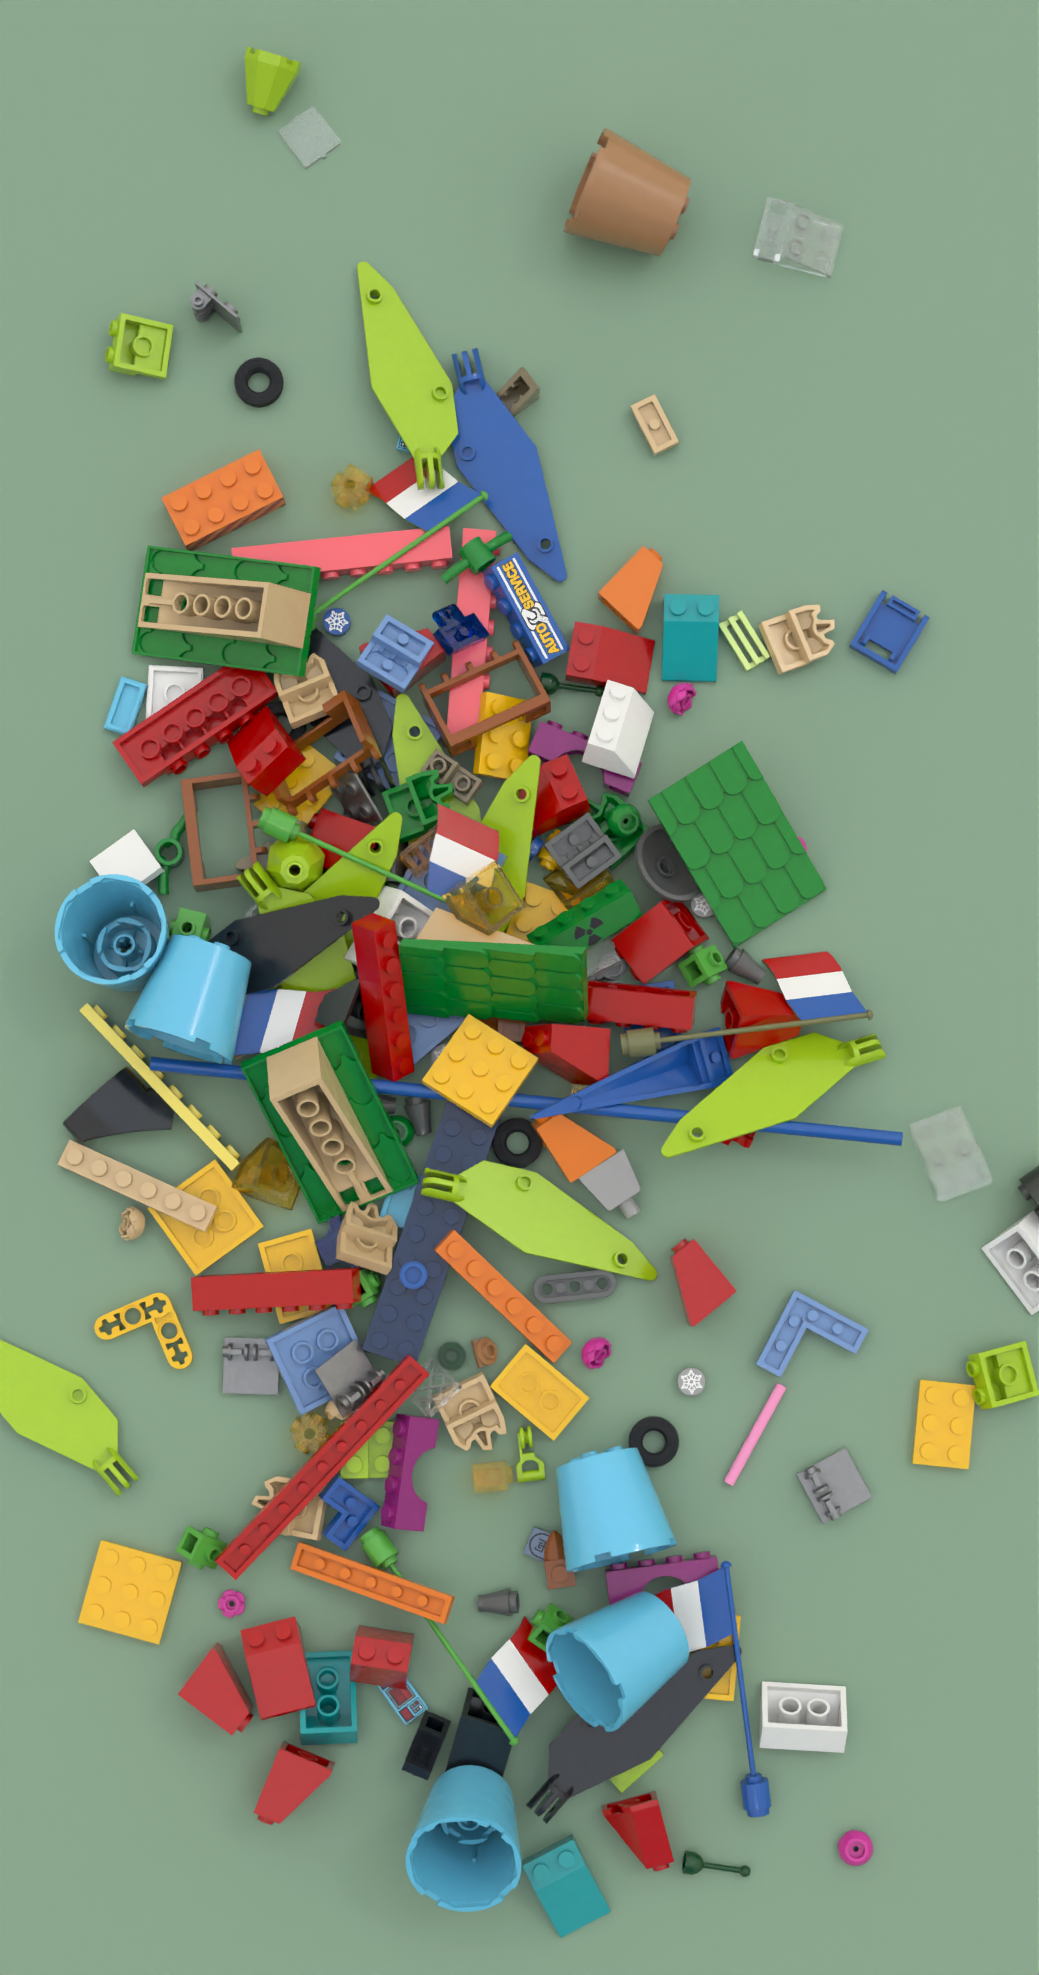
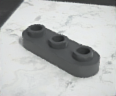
[533,1270,616,1303]

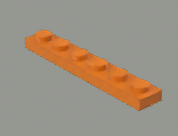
[433,1229,572,1363]
[290,1542,455,1624]

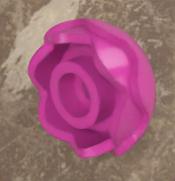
[667,683,696,715]
[581,1337,612,1369]
[838,1830,873,1866]

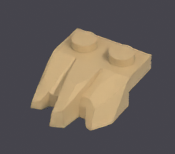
[758,604,835,675]
[274,653,338,729]
[336,1201,398,1275]
[432,1372,507,1451]
[251,1476,327,1540]

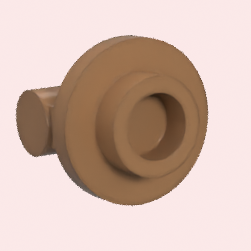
[471,1337,497,1368]

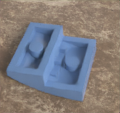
[356,614,434,693]

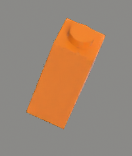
[598,546,663,635]
[531,1114,617,1183]

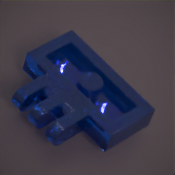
[432,604,490,656]

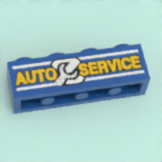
[482,552,570,668]

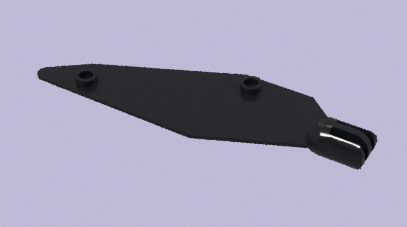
[307,628,396,797]
[208,895,380,995]
[526,1644,742,1824]

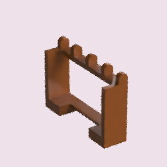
[418,640,551,757]
[273,690,382,816]
[180,772,270,892]

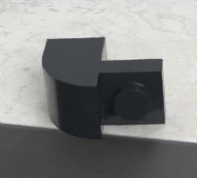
[402,1710,451,1781]

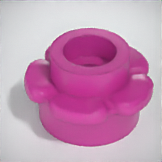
[218,1589,245,1618]

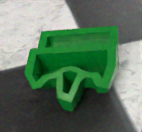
[381,769,454,844]
[572,792,649,871]

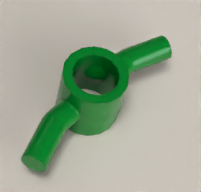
[440,531,512,584]
[155,814,186,895]

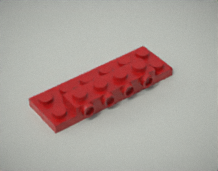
[112,666,279,788]

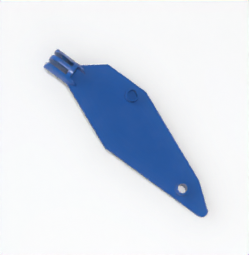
[452,348,567,582]

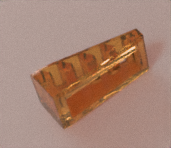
[399,824,438,879]

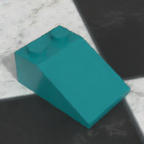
[662,594,719,682]
[300,1650,358,1745]
[522,1834,611,1938]

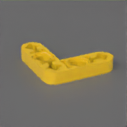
[94,1293,193,1369]

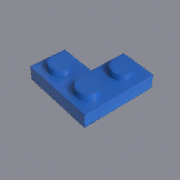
[319,1474,380,1551]

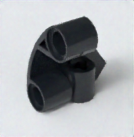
[63,1066,174,1143]

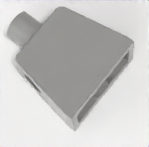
[578,1149,641,1219]

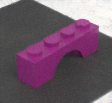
[528,720,642,797]
[381,1414,439,1532]
[605,1551,718,1605]

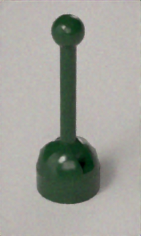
[540,672,604,697]
[682,1851,751,1877]

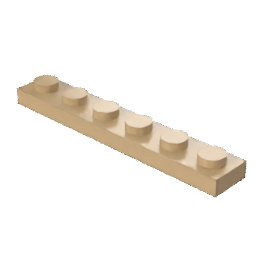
[57,1140,219,1233]

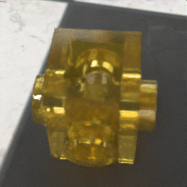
[331,463,373,511]
[290,1412,331,1455]

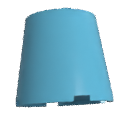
[55,874,170,992]
[125,935,252,1064]
[556,1446,677,1573]
[546,1591,689,1732]
[406,1765,522,1912]

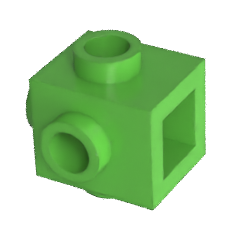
[169,907,211,942]
[677,944,728,988]
[352,1266,382,1309]
[176,1526,227,1570]
[528,1602,573,1652]

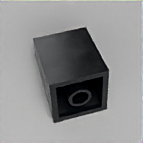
[445,1687,512,1778]

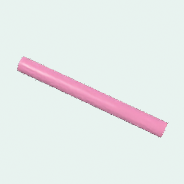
[724,1383,787,1486]

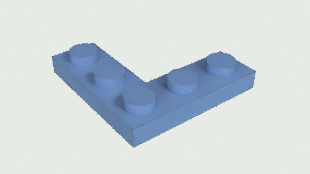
[756,1290,869,1377]

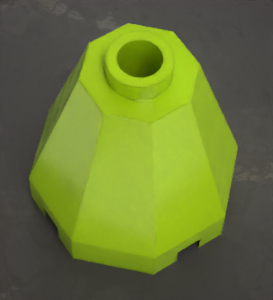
[245,46,302,116]
[266,836,325,892]

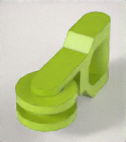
[516,1426,546,1483]

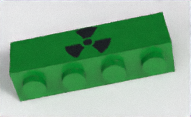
[526,878,643,949]

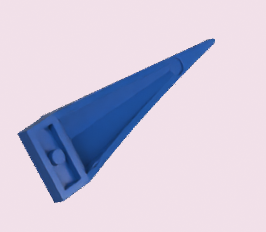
[529,1027,733,1119]

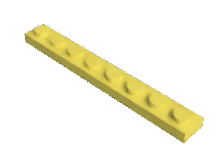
[79,1003,241,1172]

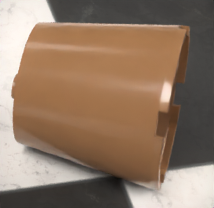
[563,128,691,256]

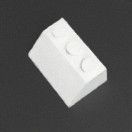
[582,680,654,779]
[344,886,433,971]
[981,1211,1039,1315]
[759,1681,848,1753]

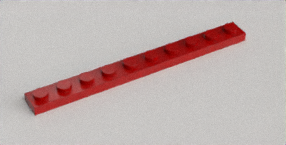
[215,1353,430,1580]

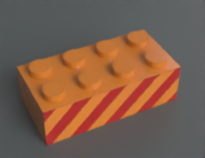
[161,449,286,551]

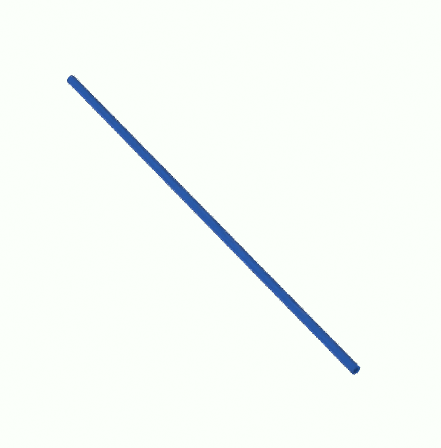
[150,1057,903,1146]

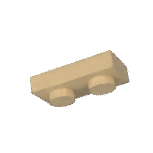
[630,394,679,456]

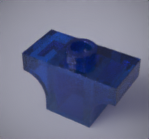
[315,1215,360,1268]

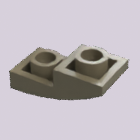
[420,749,484,805]

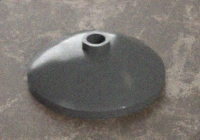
[634,824,700,902]

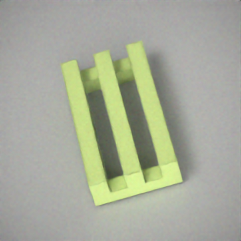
[719,610,770,672]

